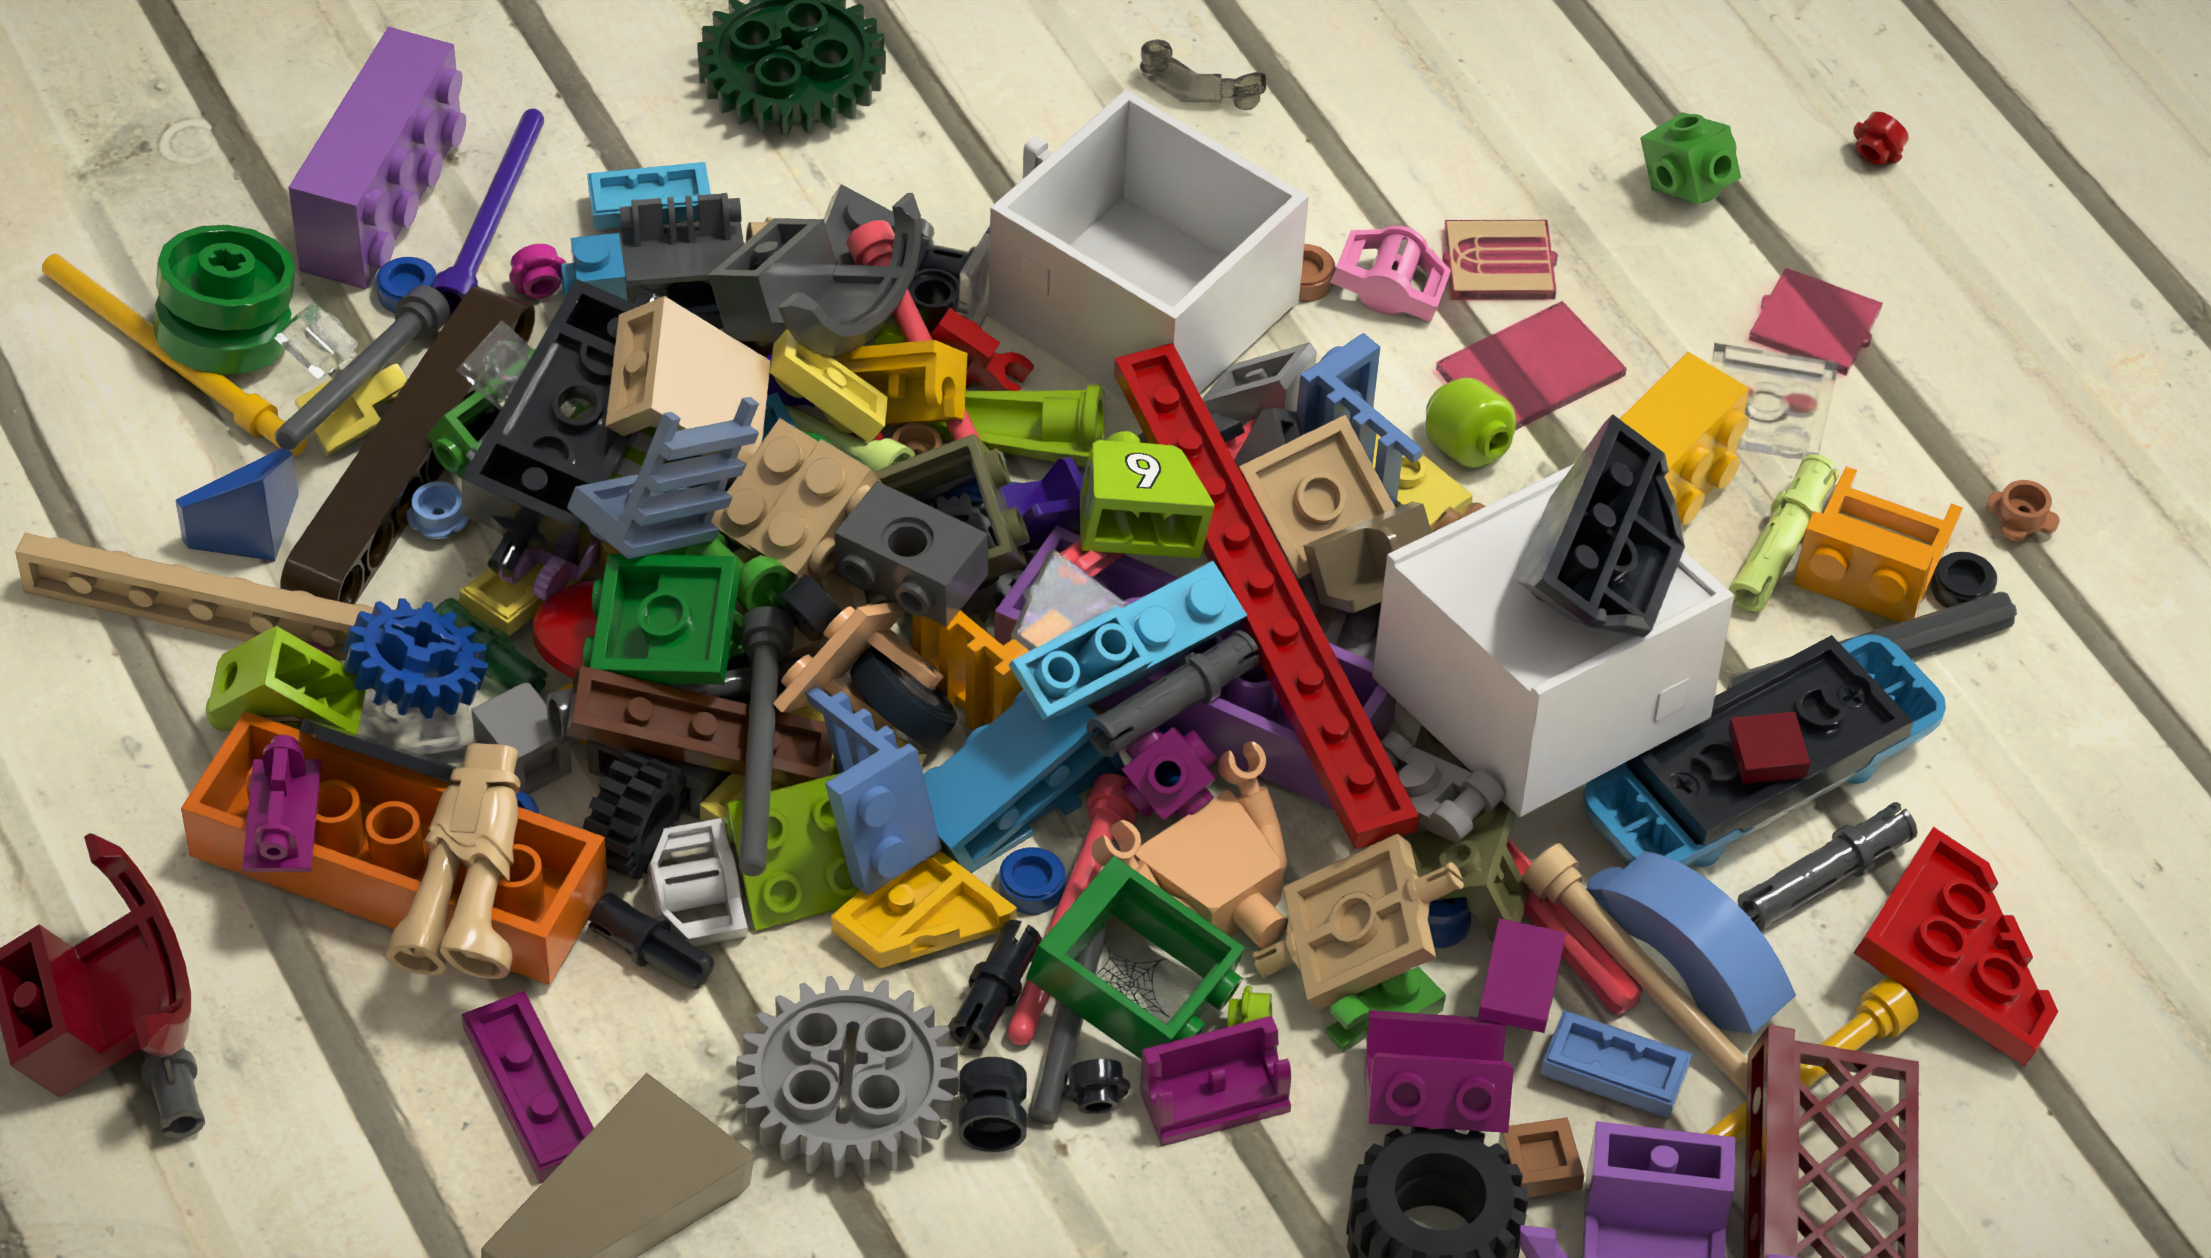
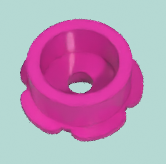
[509,244,566,299]

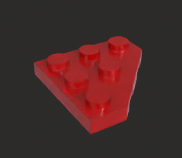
[1853,826,2059,1067]

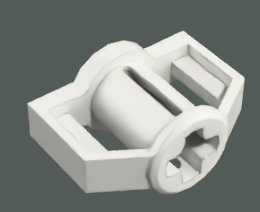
[647,818,748,947]

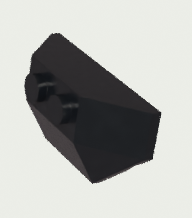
[1514,414,1685,638]

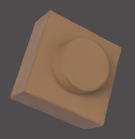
[1498,1117,1585,1198]

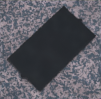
[297,716,459,783]

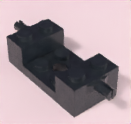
[462,279,659,577]

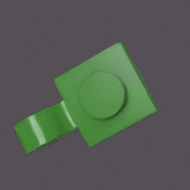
[1325,966,1446,1051]

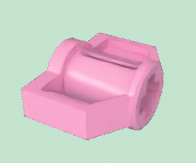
[1330,225,1451,322]

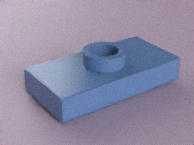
[1540,1010,1693,1119]

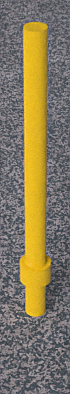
[42,254,307,457]

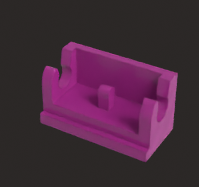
[1139,1016,1291,1146]

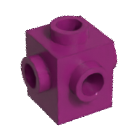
[1122,727,1218,821]

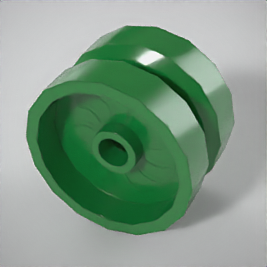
[154,225,295,375]

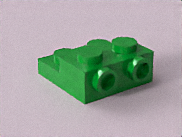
[583,554,741,685]

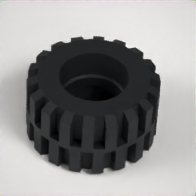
[1346,1127,1528,1258]

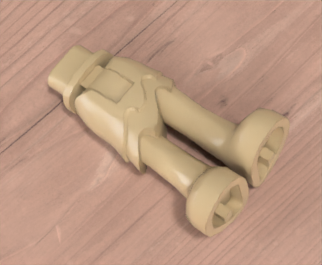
[385,743,521,979]

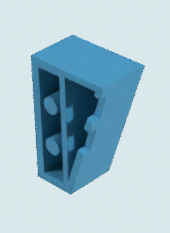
[923,689,1128,873]

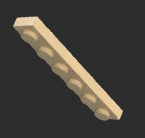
[15,533,373,663]

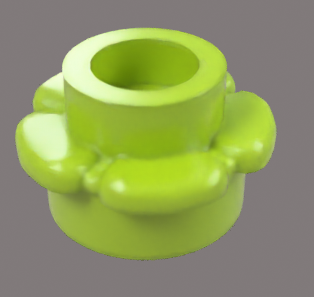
[1227,986,1272,1027]

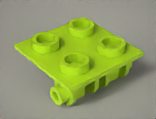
[723,773,860,931]

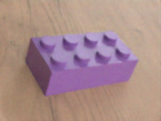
[288,27,466,289]

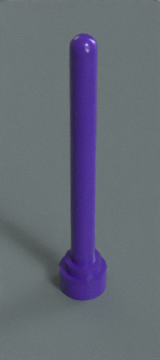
[431,108,544,317]

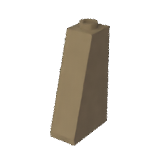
[481,1072,755,1258]

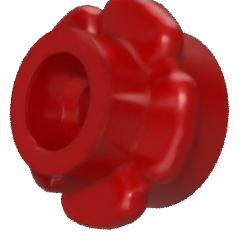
[1853,111,1909,165]

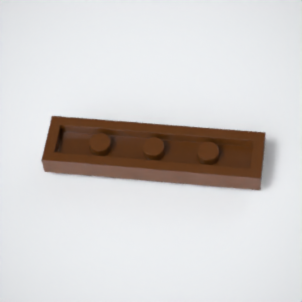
[566,665,832,786]

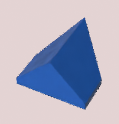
[175,448,299,561]

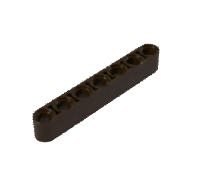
[280,286,535,605]

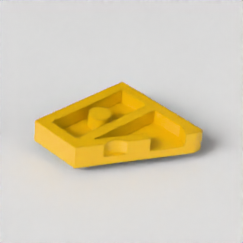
[831,850,1017,969]

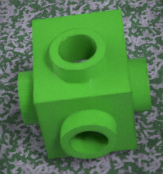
[1640,112,1741,204]

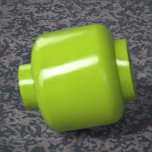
[1425,377,1516,468]

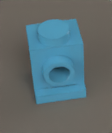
[561,233,627,300]

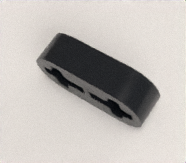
[772,573,842,641]

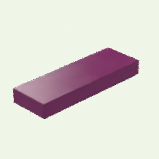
[461,991,594,1183]

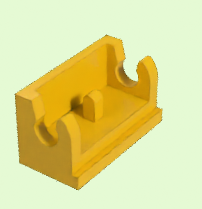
[831,340,968,426]

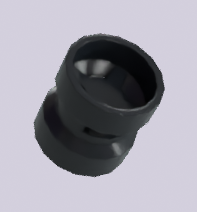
[958,1057,1027,1152]

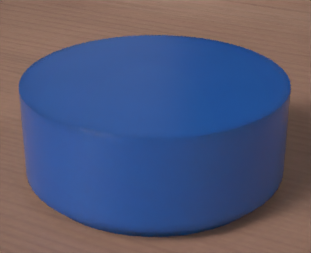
[376,257,437,313]
[999,847,1065,914]

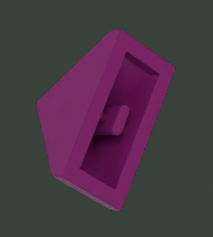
[1478,918,1566,1033]

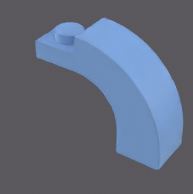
[1586,851,1796,1034]

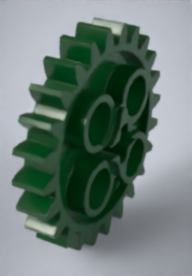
[697,0,886,135]

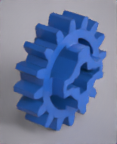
[343,598,488,719]

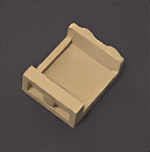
[605,296,771,483]

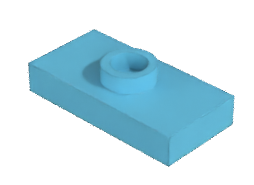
[587,162,711,230]

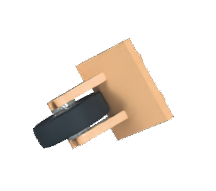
[773,602,958,746]

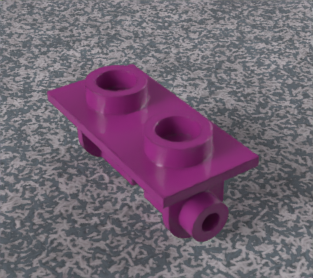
[242,735,321,872]

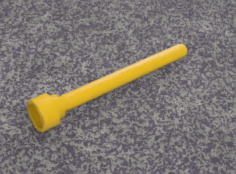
[1703,978,1919,1144]

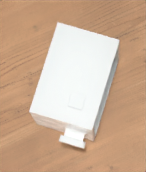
[988,89,1309,401]
[1372,464,1734,817]

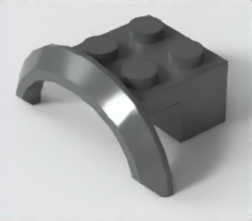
[708,193,921,356]

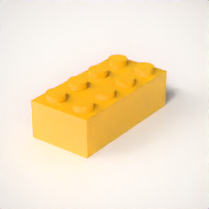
[1572,352,1749,525]

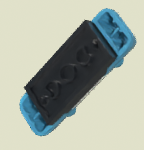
[1583,634,1946,867]

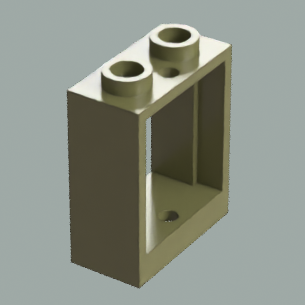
[864,434,1030,605]

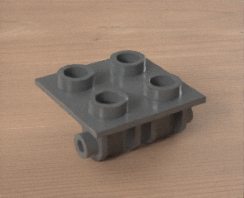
[620,193,744,290]

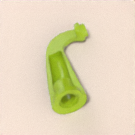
[874,318,1106,467]

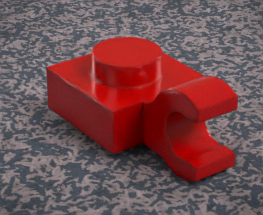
[930,308,1034,391]

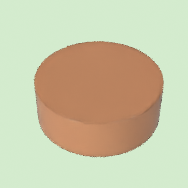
[1299,244,1335,302]

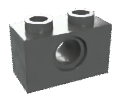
[834,481,988,627]

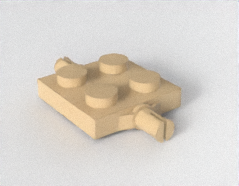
[1252,833,1464,1010]

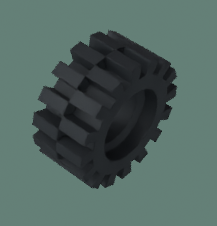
[582,750,687,880]

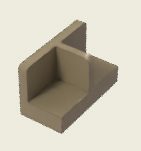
[1303,501,1432,613]

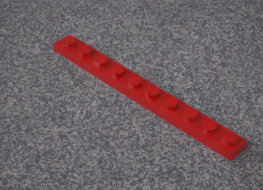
[1114,343,1419,849]

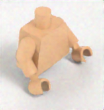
[1091,741,1288,949]

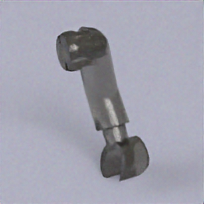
[1139,39,1266,111]

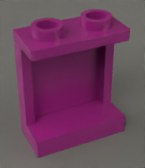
[1364,1010,1513,1133]

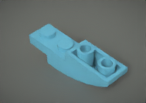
[1009,561,1247,721]

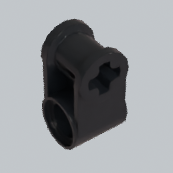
[908,236,983,334]

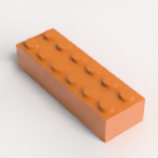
[181,711,608,985]

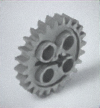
[736,975,959,1179]

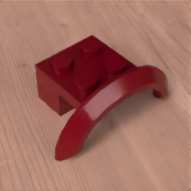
[0,833,191,1098]

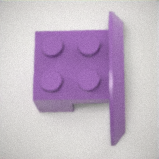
[1520,1121,1801,1258]

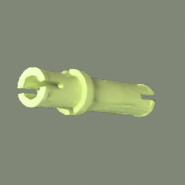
[1728,454,1839,612]

